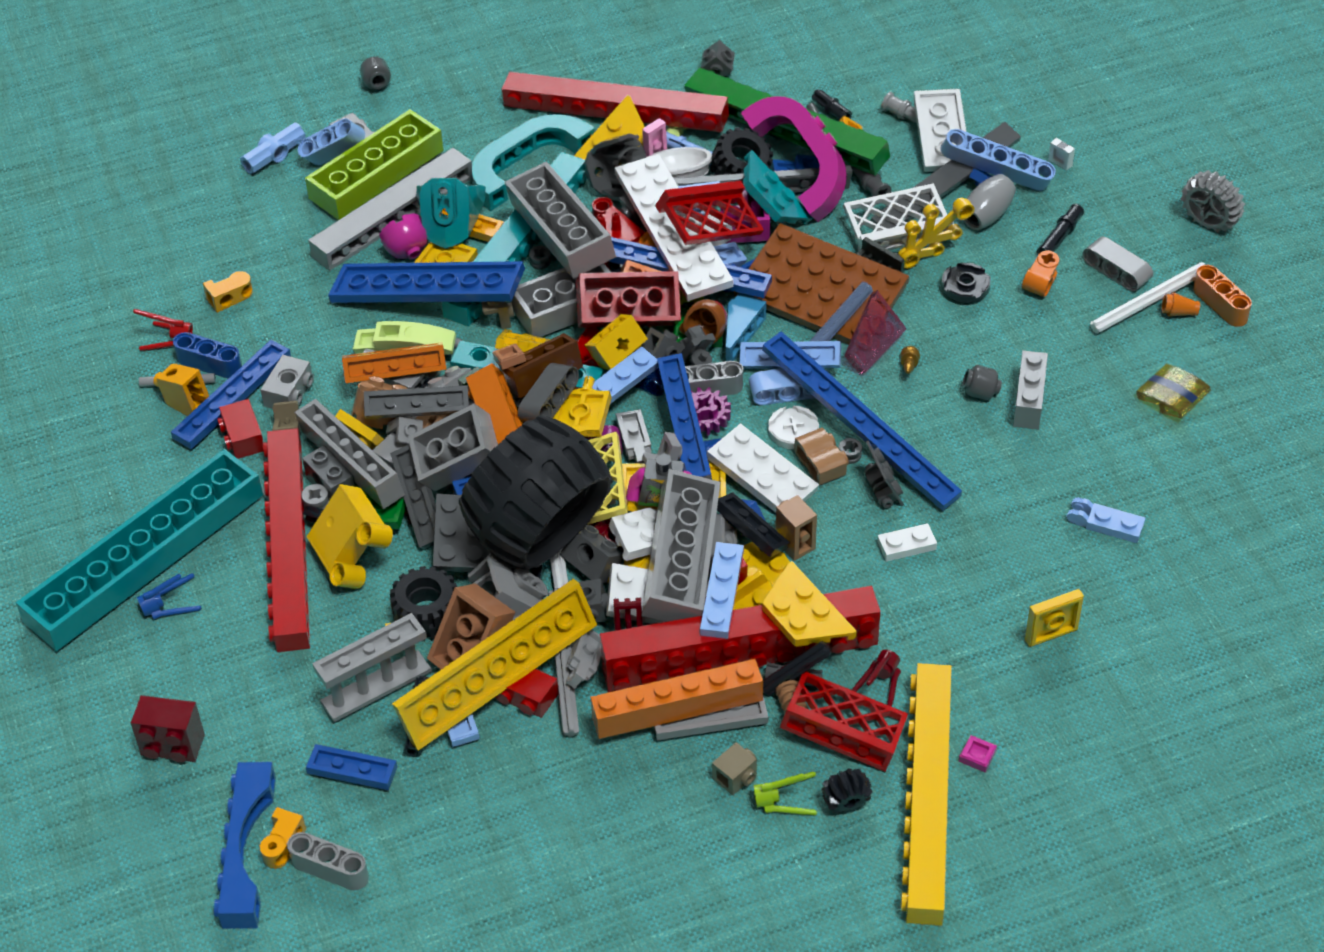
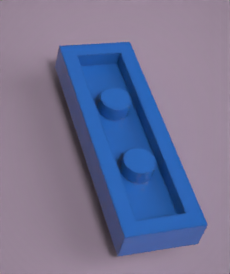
[306,744,398,790]

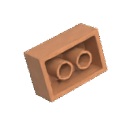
[427,583,515,669]

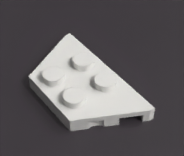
[609,507,657,561]

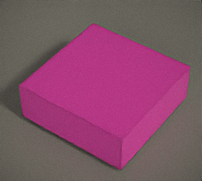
[959,735,997,772]

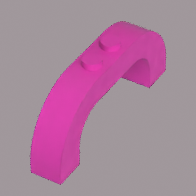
[741,96,846,222]

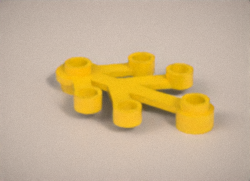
[898,197,975,269]

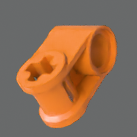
[1022,250,1059,297]

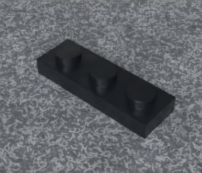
[717,492,790,558]

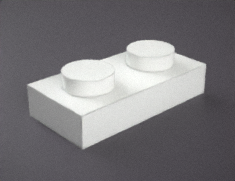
[877,524,937,562]

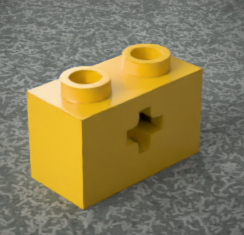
[584,314,648,370]

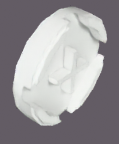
[768,406,819,449]

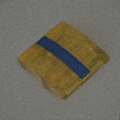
[1136,364,1211,418]

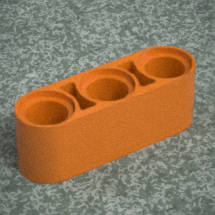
[1193,265,1252,327]

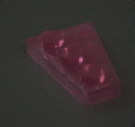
[844,290,907,375]

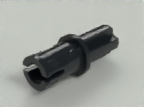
[811,89,852,120]

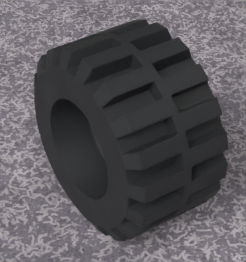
[710,128,773,176]
[390,566,457,640]

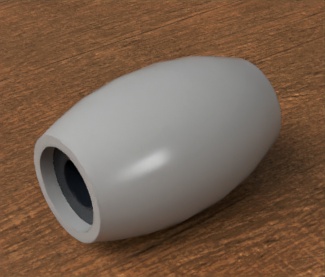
[963,174,1016,230]

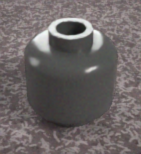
[360,56,391,90]
[962,365,1002,401]

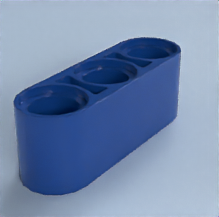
[173,332,242,378]

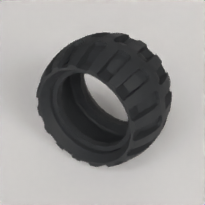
[459,416,613,570]

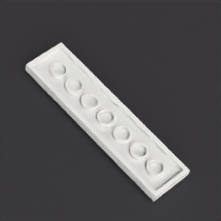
[615,154,733,301]

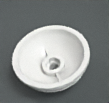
[646,147,712,179]

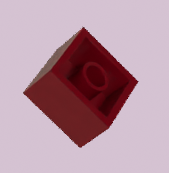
[131,695,205,762]

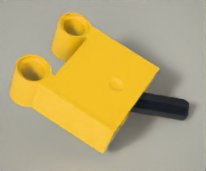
[303,484,393,589]

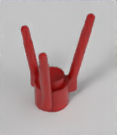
[133,309,193,351]

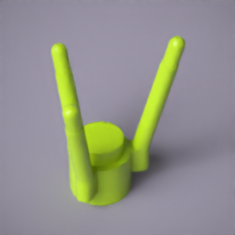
[753,771,817,815]

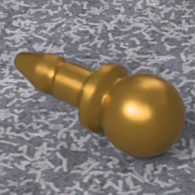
[900,346,920,374]

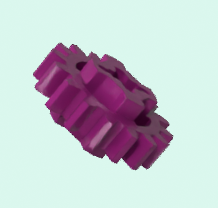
[691,387,731,436]

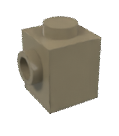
[712,742,757,796]

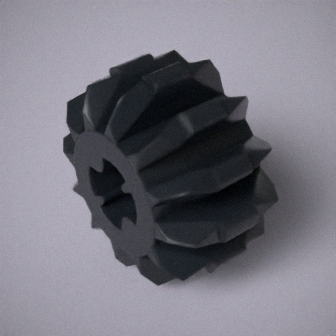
[821,768,873,813]

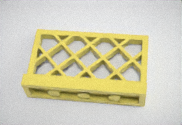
[587,432,628,525]

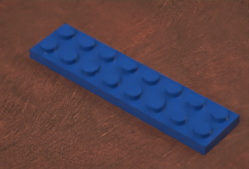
[328,261,525,303]

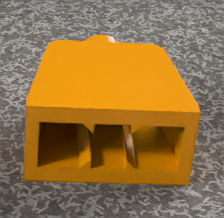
[153,363,209,416]

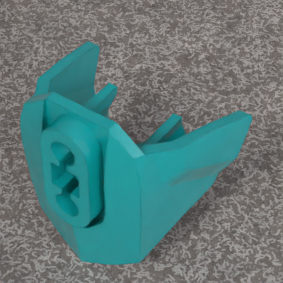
[416,178,486,248]

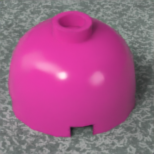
[379,213,428,259]

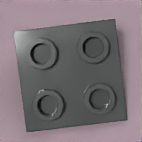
[864,441,904,508]

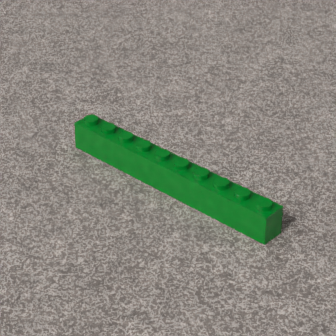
[684,67,891,175]

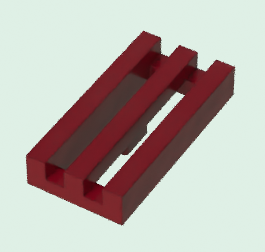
[613,597,642,631]

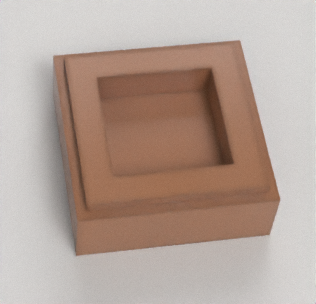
[492,344,526,370]

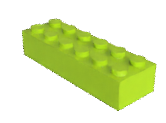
[305,109,443,220]

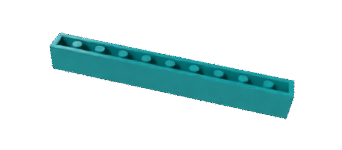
[442,152,587,327]

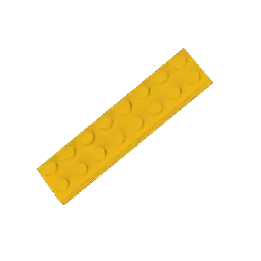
[392,579,597,751]

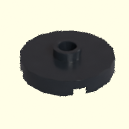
[942,262,991,303]

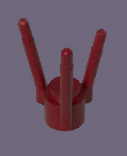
[852,649,901,707]

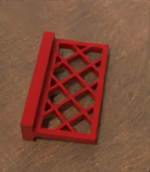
[655,181,764,245]
[780,671,908,772]

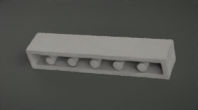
[294,399,405,509]

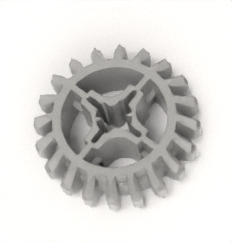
[1181,170,1245,233]

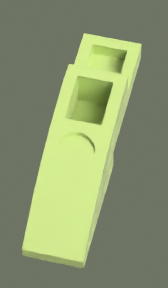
[353,321,456,355]

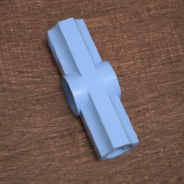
[240,122,306,174]

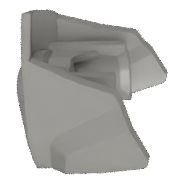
[468,553,548,620]

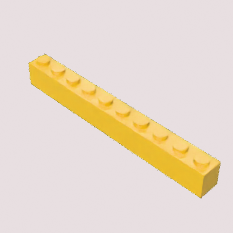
[901,663,951,926]

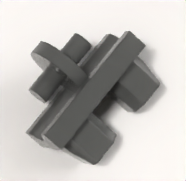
[679,325,716,365]

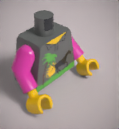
[626,453,691,512]

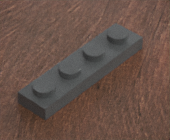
[364,385,469,419]
[390,444,436,550]

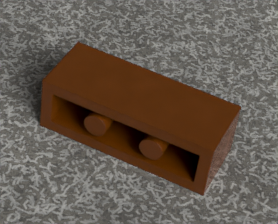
[501,333,583,398]

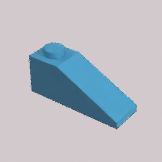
[726,293,766,361]

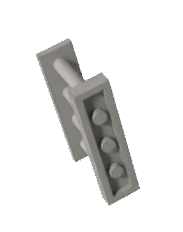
[312,613,432,722]

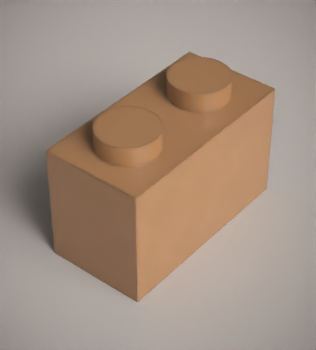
[776,495,817,561]

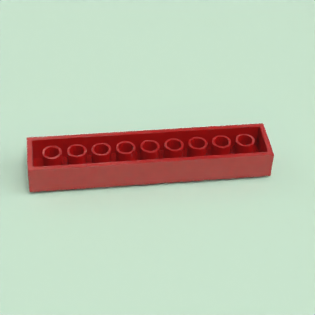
[600,586,881,693]

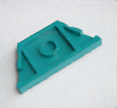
[743,150,813,224]

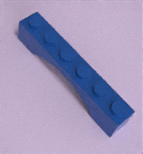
[214,762,276,929]

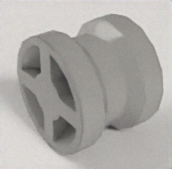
[302,484,329,510]

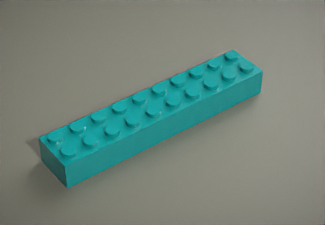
[16,449,263,651]

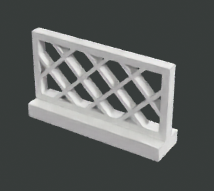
[843,183,954,251]

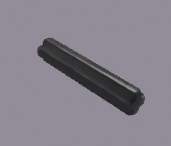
[763,641,831,695]

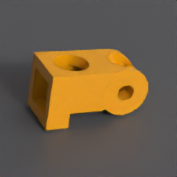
[203,271,253,313]
[260,807,306,869]

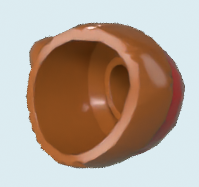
[679,299,727,344]

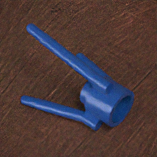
[137,573,201,619]

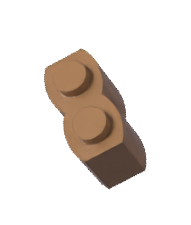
[794,427,849,485]

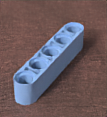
[940,129,1055,191]

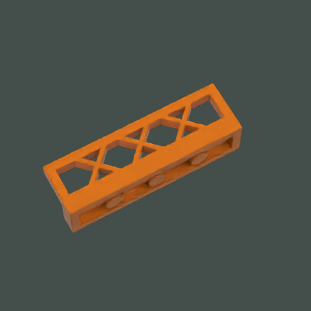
[342,342,446,383]

